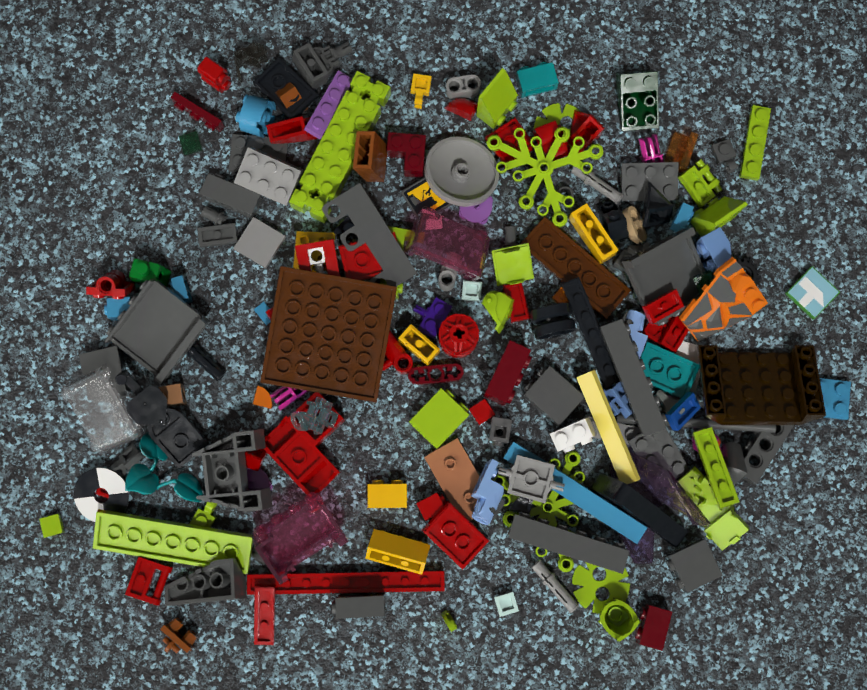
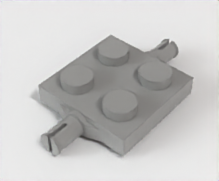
[498,455,565,503]

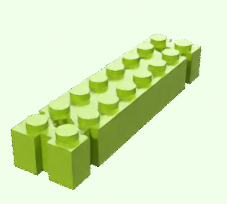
[289,71,391,224]

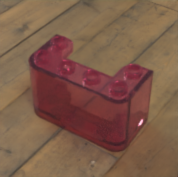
[252,492,348,585]

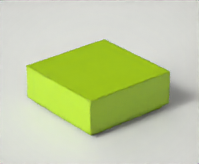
[39,513,65,538]

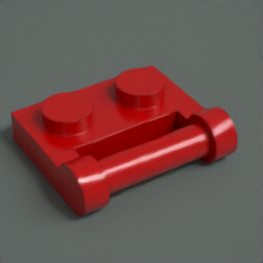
[125,556,173,606]

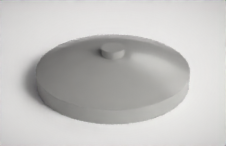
[424,137,499,207]

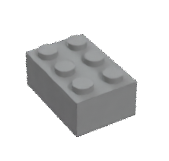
[234,147,303,206]

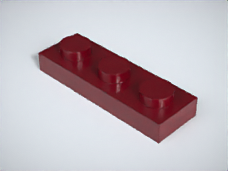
[170,92,225,132]

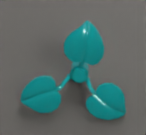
[125,432,203,502]

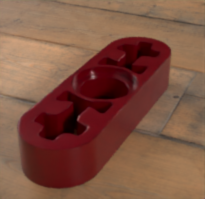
[408,363,464,385]

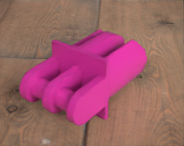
[638,134,663,163]
[270,386,309,411]

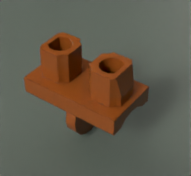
[160,618,198,654]

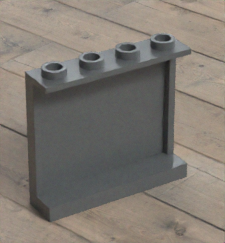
[622,227,710,326]
[105,278,210,384]

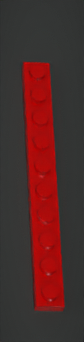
[247,571,445,595]

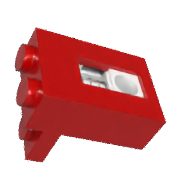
[295,239,341,277]

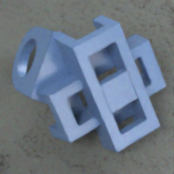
[603,382,633,419]

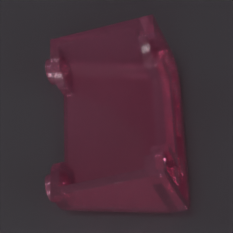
[404,207,490,281]

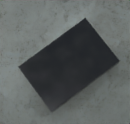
[252,57,319,119]

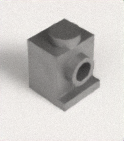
[489,417,512,447]

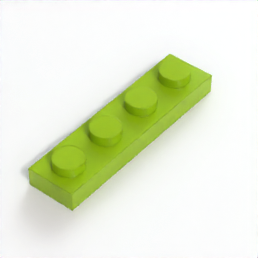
[739,105,771,181]
[692,427,740,509]

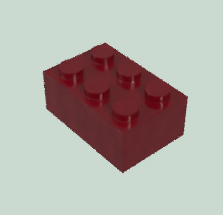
[483,340,532,406]

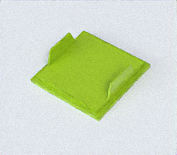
[491,243,534,286]

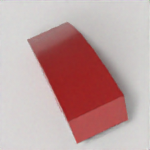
[266,116,326,144]

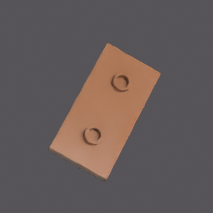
[424,438,480,521]

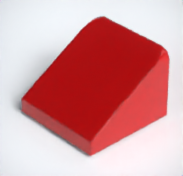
[245,449,267,471]

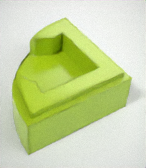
[441,610,457,632]

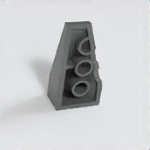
[165,558,247,606]

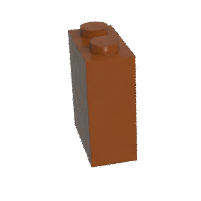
[353,131,387,182]

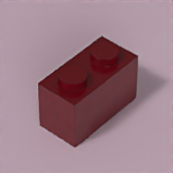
[635,604,672,651]

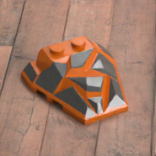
[679,257,768,342]

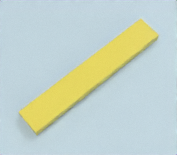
[576,370,640,484]

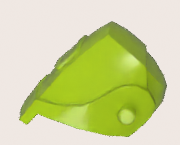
[481,290,514,334]
[598,598,640,642]

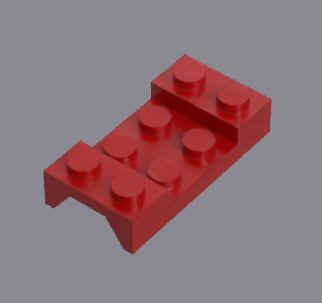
[264,416,341,500]

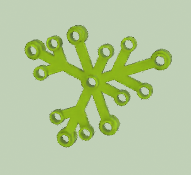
[487,127,603,227]
[491,451,585,572]

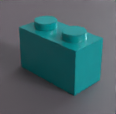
[516,62,559,98]

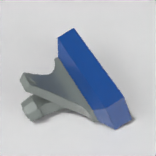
[656,390,701,431]

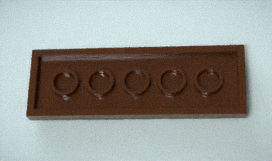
[521,217,631,320]

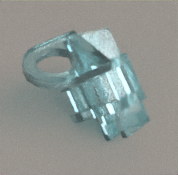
[291,397,339,435]

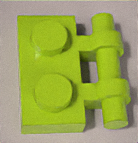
[678,159,722,208]

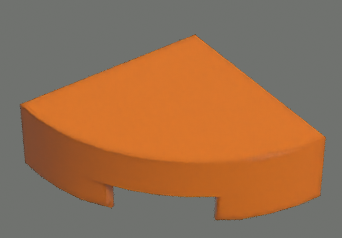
[253,386,273,409]

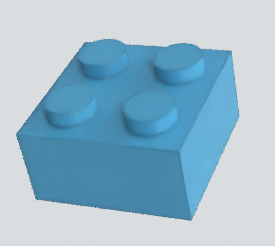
[669,202,694,232]
[170,275,193,303]

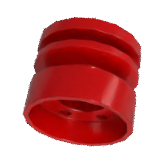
[439,314,479,358]

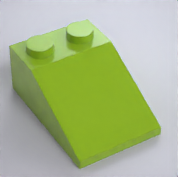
[476,68,518,129]
[690,196,748,237]

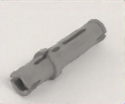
[571,167,624,204]
[531,559,579,613]

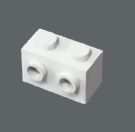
[550,417,597,453]

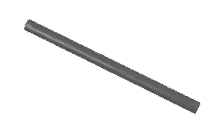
[617,414,776,433]

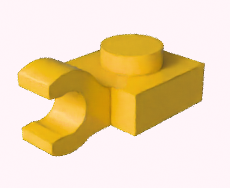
[411,73,432,109]

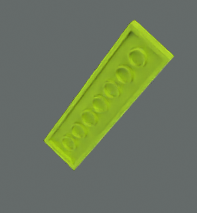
[93,509,254,574]

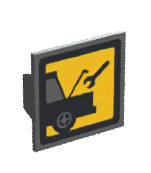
[401,178,452,223]

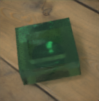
[179,131,203,156]
[693,269,714,296]

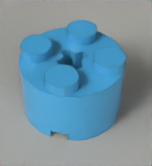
[236,94,276,138]

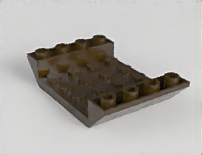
[697,345,826,425]

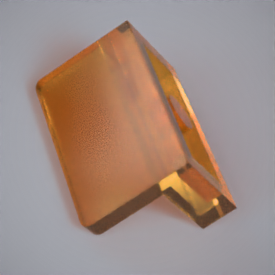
[664,132,699,173]

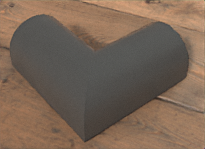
[721,442,747,485]

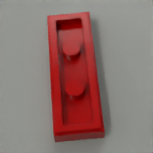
[254,585,276,645]

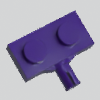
[413,297,452,340]

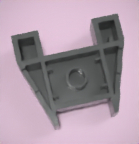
[192,428,272,512]

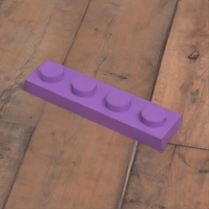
[304,70,352,139]

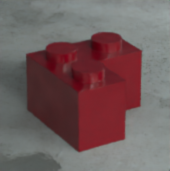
[387,132,426,178]

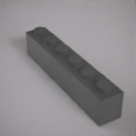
[600,319,668,438]
[507,512,630,574]

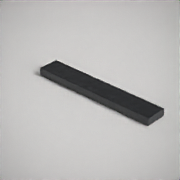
[561,277,620,390]

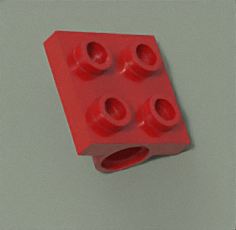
[86,270,135,299]

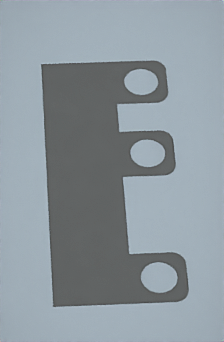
[322,183,417,287]

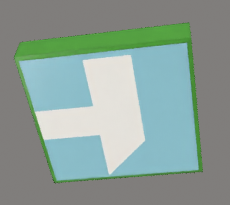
[785,266,840,320]

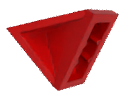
[567,110,605,153]

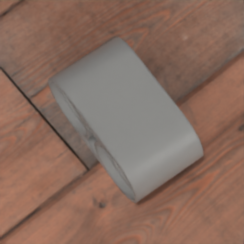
[446,75,481,100]

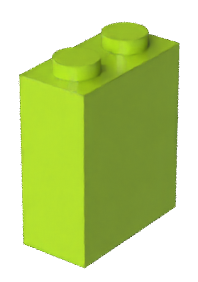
[409,388,469,449]

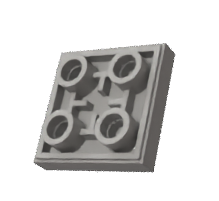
[233,217,286,269]

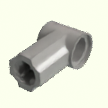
[438,251,461,291]

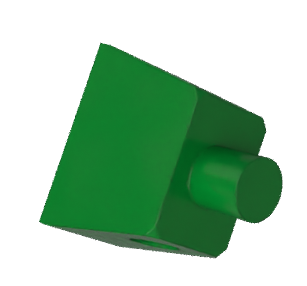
[129,258,171,287]

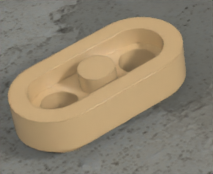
[622,206,647,244]

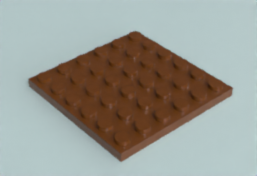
[260,266,397,403]

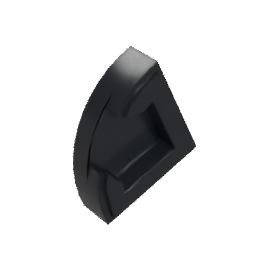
[510,497,533,514]

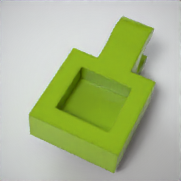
[190,502,217,528]

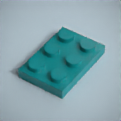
[640,342,700,399]

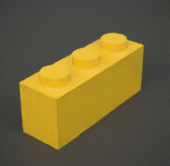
[568,203,619,264]
[365,529,430,575]

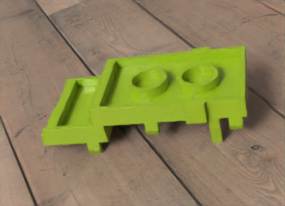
[668,466,749,551]

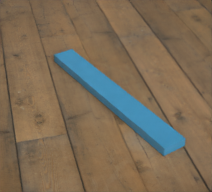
[504,441,648,544]

